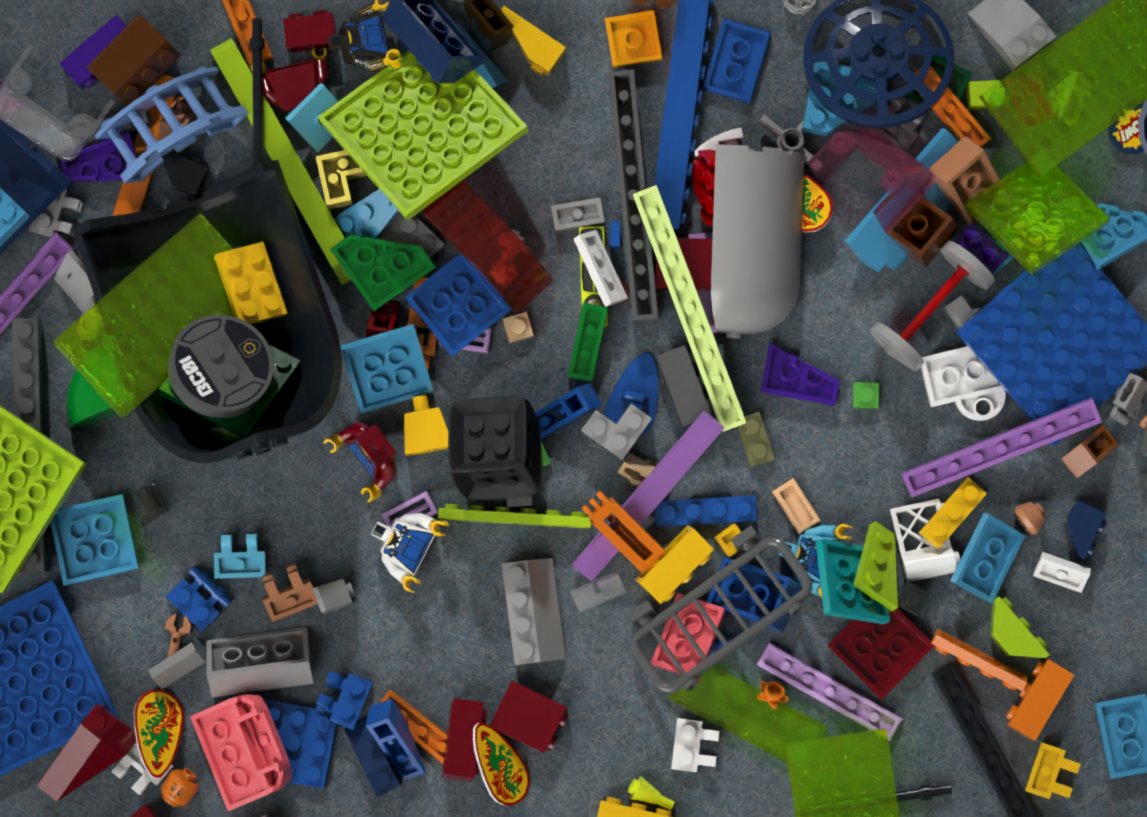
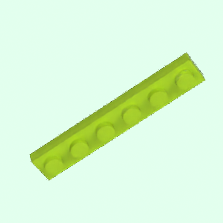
[438,504,591,529]

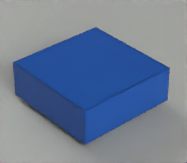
[610,221,620,250]

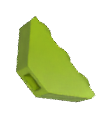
[990,596,1050,659]

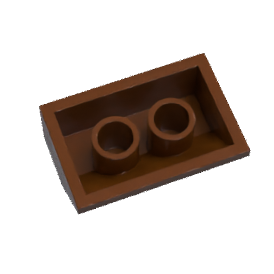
[86,14,181,107]

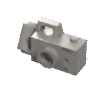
[944,295,980,329]
[1110,373,1147,426]

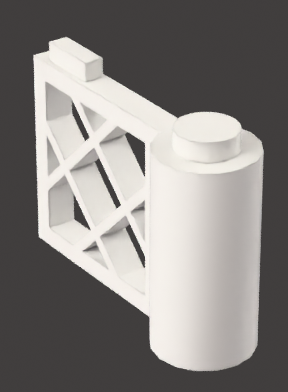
[890,499,960,582]

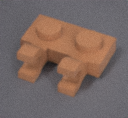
[262,563,318,622]

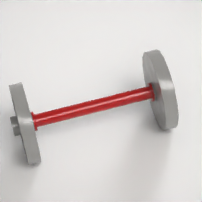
[870,240,995,371]

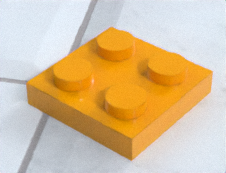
[605,10,662,69]

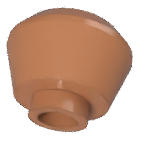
[1014,502,1047,535]

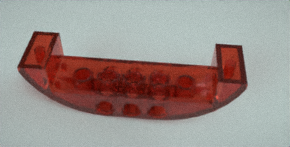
[420,180,554,315]

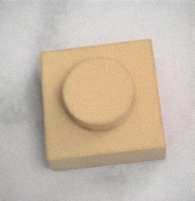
[503,312,534,344]

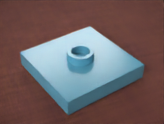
[285,83,339,153]

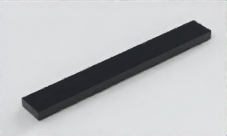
[931,663,1038,817]

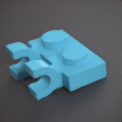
[214,534,266,579]

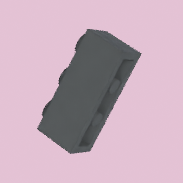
[656,345,714,429]

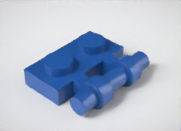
[166,566,232,632]

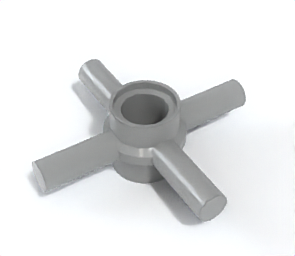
[758,114,822,171]

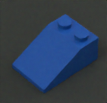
[707,557,801,633]

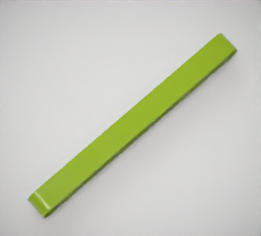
[210,38,351,285]

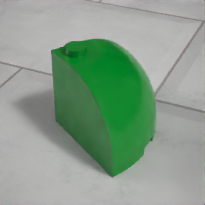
[66,338,134,431]

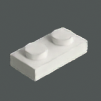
[1033,552,1091,593]

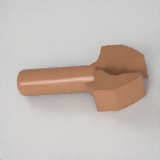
[165,614,192,658]

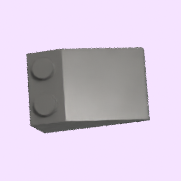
[967,0,1056,72]

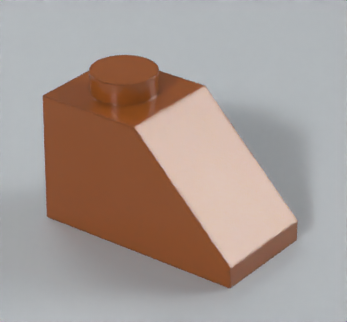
[1061,425,1119,478]

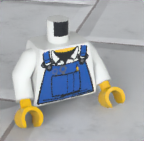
[371,513,449,593]

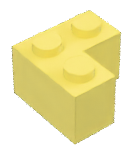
[316,150,367,210]

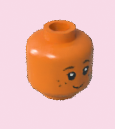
[161,768,199,807]

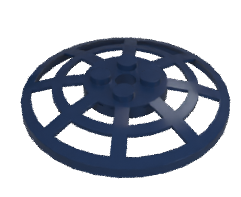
[803,0,954,128]

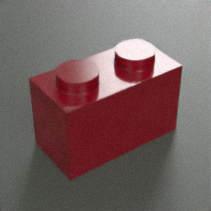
[283,10,338,53]

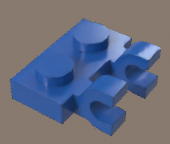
[316,671,373,730]

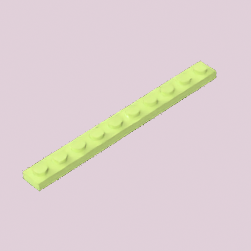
[633,185,747,432]

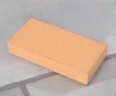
[772,478,821,534]

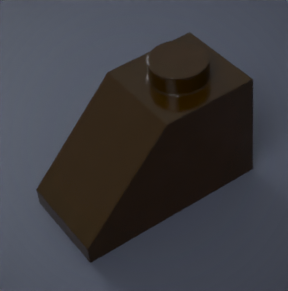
[463,0,514,54]

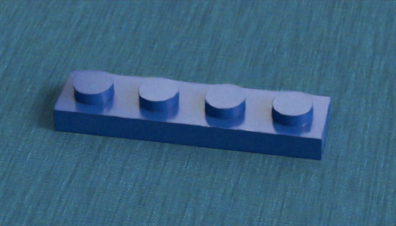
[655,495,757,527]

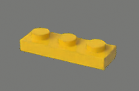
[919,477,987,550]

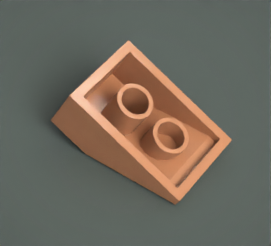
[928,136,1008,225]

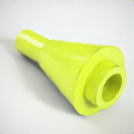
[628,776,675,810]

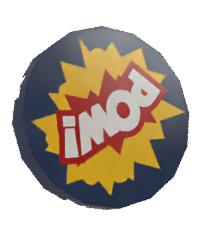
[1108,104,1144,154]

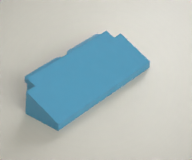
[845,128,958,273]

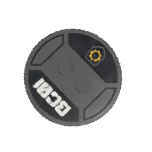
[168,315,274,418]

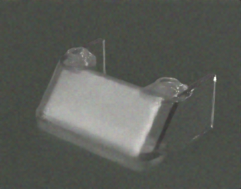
[0,43,115,162]

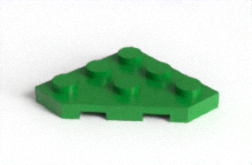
[330,234,436,311]

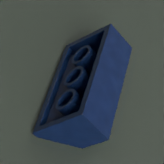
[381,0,486,83]

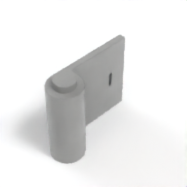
[54,250,104,341]

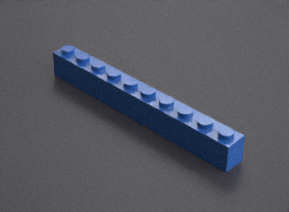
[654,0,714,233]

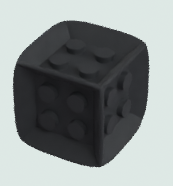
[448,396,541,500]

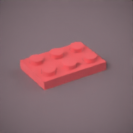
[651,593,726,682]

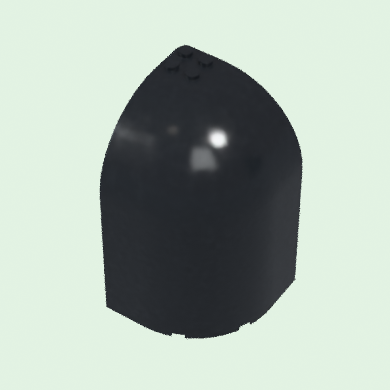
[71,160,342,463]

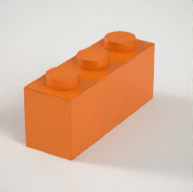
[1005,659,1074,741]

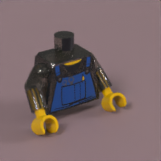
[328,0,401,73]

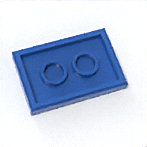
[702,18,771,104]

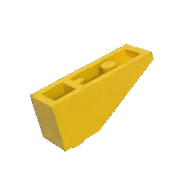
[501,6,566,76]

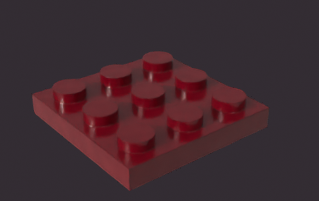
[826,609,935,700]

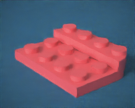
[190,694,293,811]

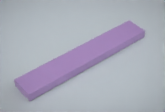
[757,643,902,741]

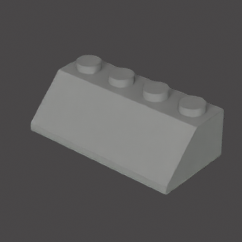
[502,558,566,666]
[206,627,314,698]

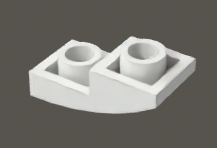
[694,128,743,160]

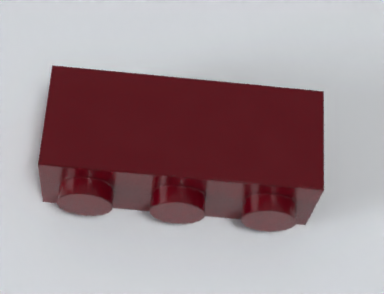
[441,698,487,782]

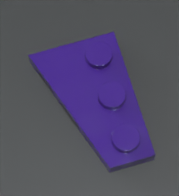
[59,132,146,182]
[760,342,840,406]

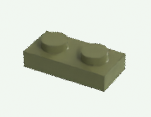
[737,412,775,468]

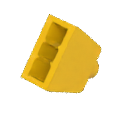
[404,395,448,456]

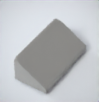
[149,642,205,690]

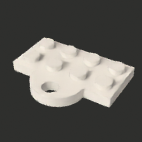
[921,346,1006,421]

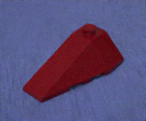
[37,704,136,802]

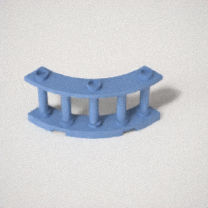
[94,66,249,183]

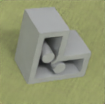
[581,404,652,461]

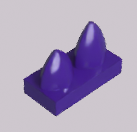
[954,222,1009,274]

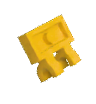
[1025,742,1081,799]

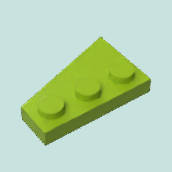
[853,521,898,611]

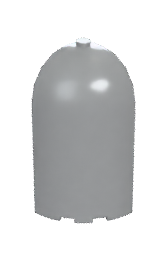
[711,145,804,339]

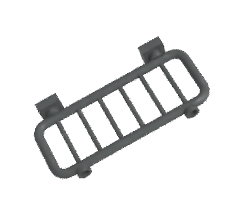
[627,526,812,693]

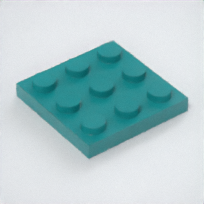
[816,539,890,624]

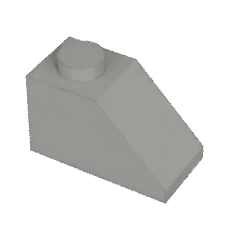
[312,579,356,614]

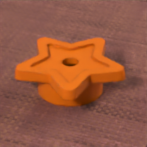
[757,681,789,709]

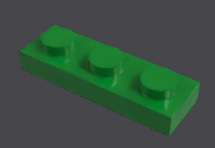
[567,302,608,382]

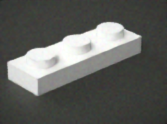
[574,230,628,307]

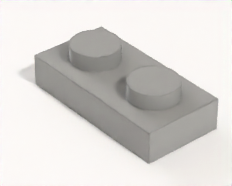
[551,198,605,232]

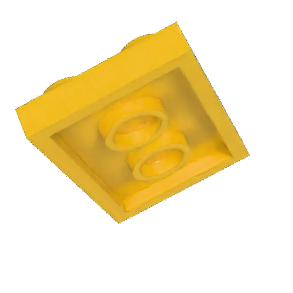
[214,242,287,324]

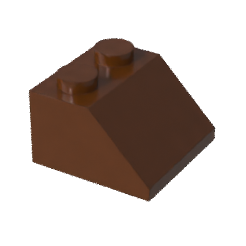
[883,191,958,267]

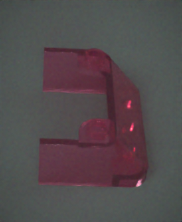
[807,128,934,234]

